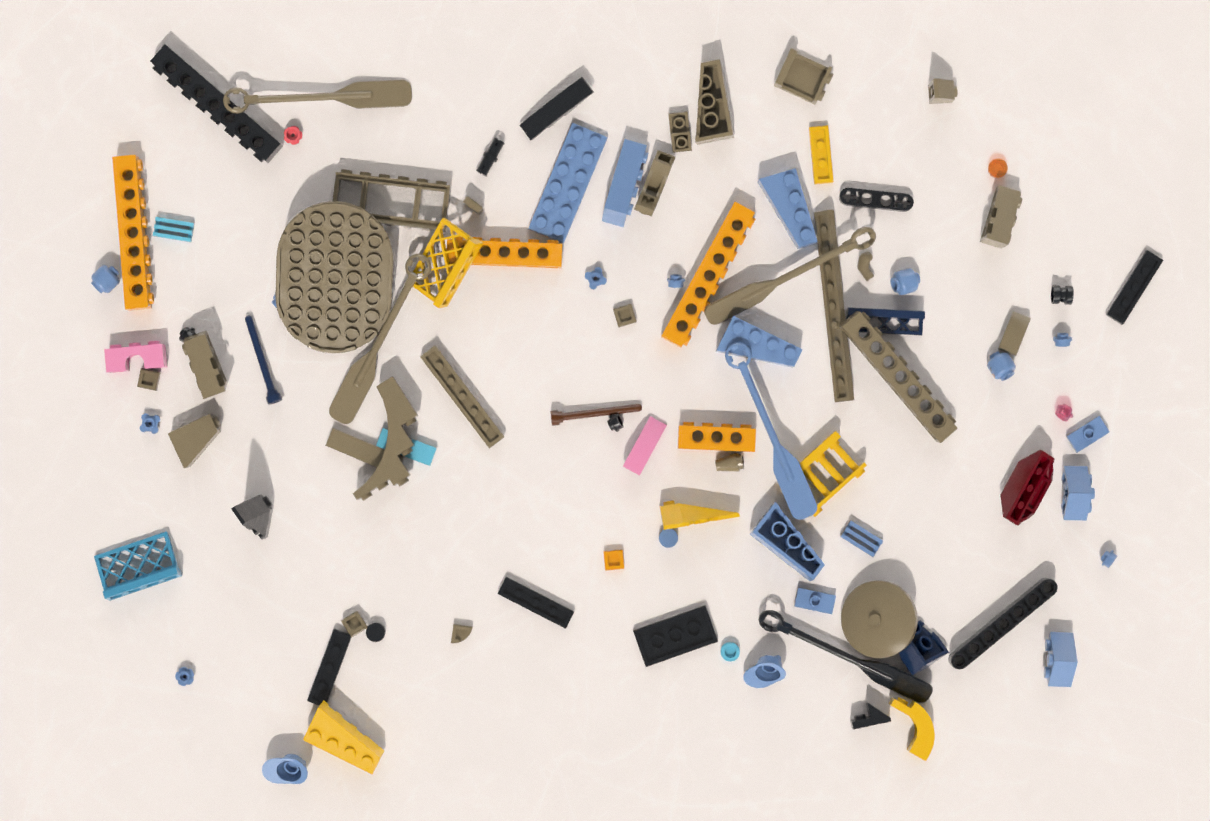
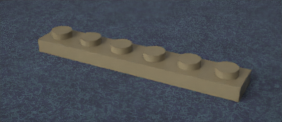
[420,345,504,449]

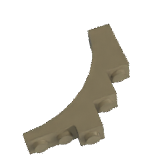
[352,376,419,501]

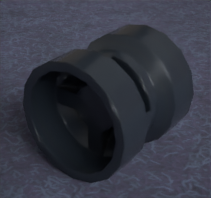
[1051,285,1074,305]

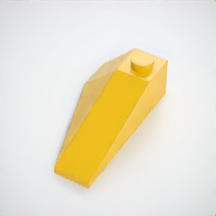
[659,500,740,530]

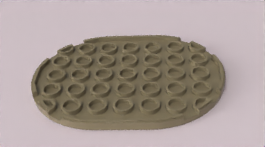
[275,201,393,353]

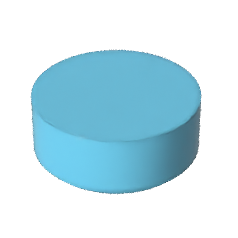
[720,642,740,662]

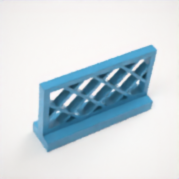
[94,531,182,601]

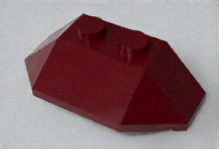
[1000,450,1055,526]

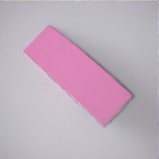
[623,416,667,476]

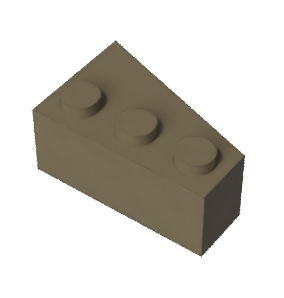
[980,185,1023,249]

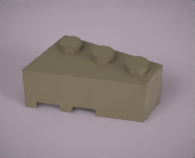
[182,330,228,399]

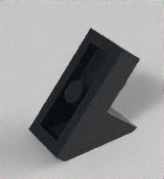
[850,701,891,730]

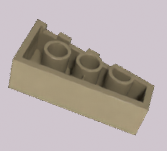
[695,59,735,145]

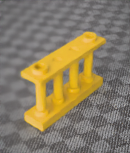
[799,431,867,517]

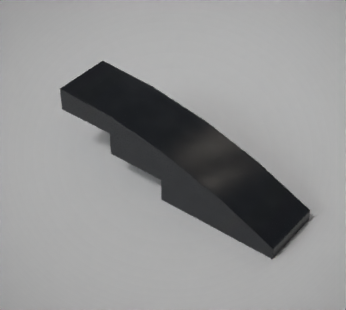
[519,77,594,140]

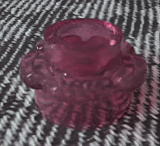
[1055,404,1073,422]

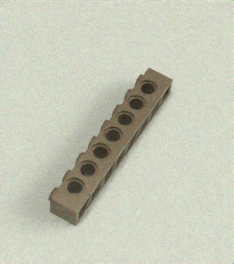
[839,311,958,443]

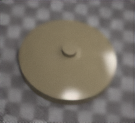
[841,581,918,658]

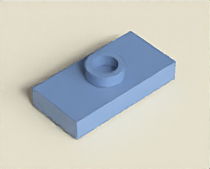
[1066,416,1109,453]
[794,588,836,614]

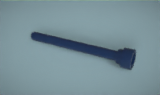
[245,315,282,405]

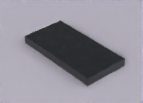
[633,605,718,667]

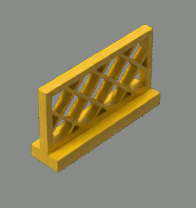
[413,218,483,308]

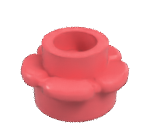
[284,126,303,145]

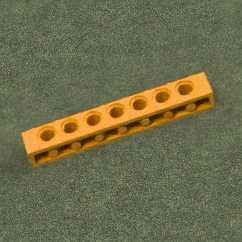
[112,155,154,311]
[661,202,756,348]

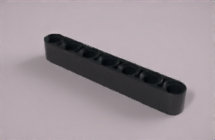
[948,578,1058,670]

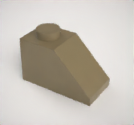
[928,79,958,104]

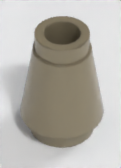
[715,453,744,472]

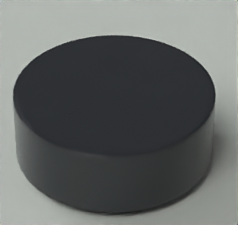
[366,622,386,642]

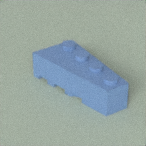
[602,139,649,228]
[758,168,818,249]
[716,316,803,368]
[750,502,825,581]

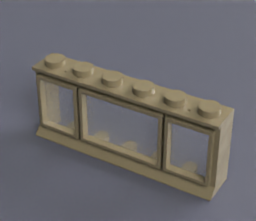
[332,169,451,233]

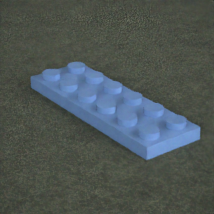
[529,123,608,243]

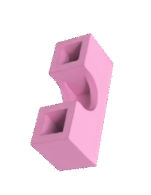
[104,341,167,373]

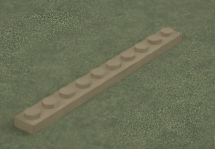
[814,210,854,402]

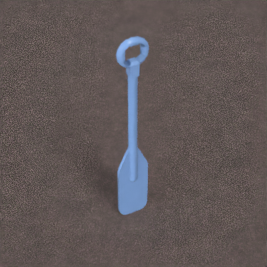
[725,342,817,520]

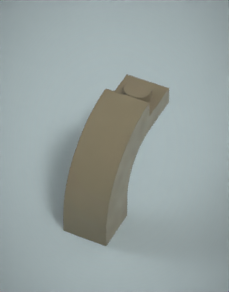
[634,150,676,217]

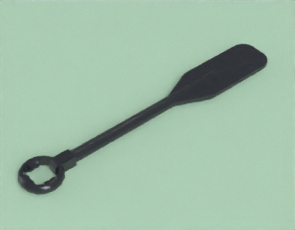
[758,610,933,703]

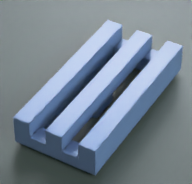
[840,521,883,557]

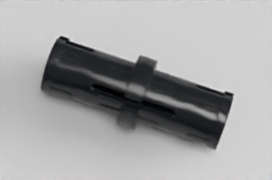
[476,137,505,177]

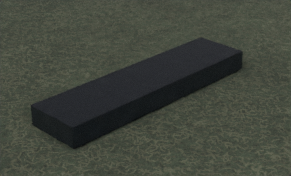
[1106,250,1163,325]
[498,577,575,629]
[307,628,351,706]

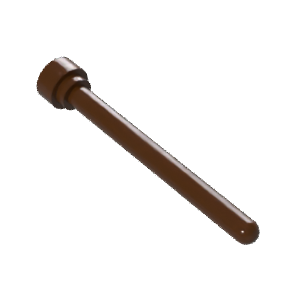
[550,404,642,426]

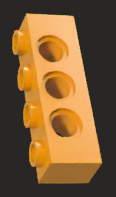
[677,422,756,452]

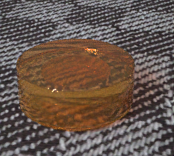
[988,159,1008,178]

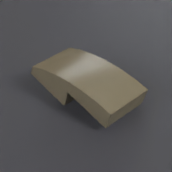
[668,111,692,153]
[998,311,1031,356]

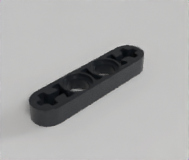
[839,188,914,212]

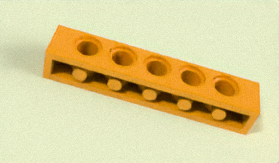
[447,237,563,269]

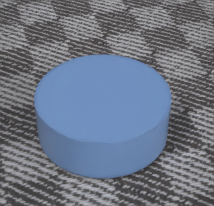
[659,529,678,548]

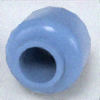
[91,265,120,293]
[890,268,920,295]
[987,351,1016,381]

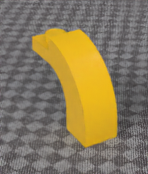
[888,696,935,761]

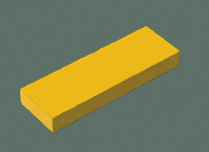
[809,125,834,185]

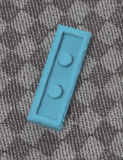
[376,428,437,466]

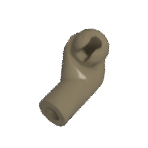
[857,252,874,281]

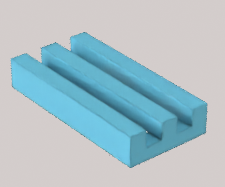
[152,217,194,242]

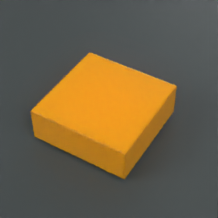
[603,549,624,571]

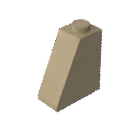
[168,414,221,468]

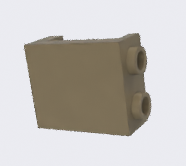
[774,48,834,105]

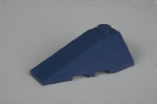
[899,620,949,675]

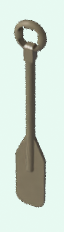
[223,80,412,114]
[704,227,876,325]
[329,254,432,424]

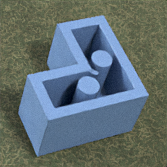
[1061,466,1095,521]
[1044,632,1078,687]

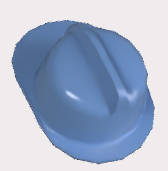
[743,655,786,688]
[262,754,308,784]

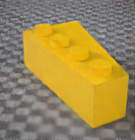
[303,700,384,774]

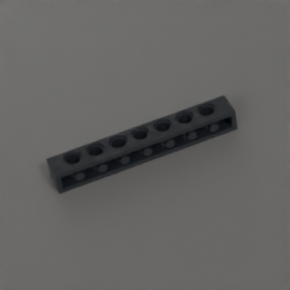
[150,44,283,163]

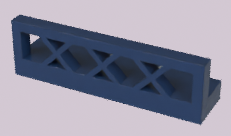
[846,307,925,336]

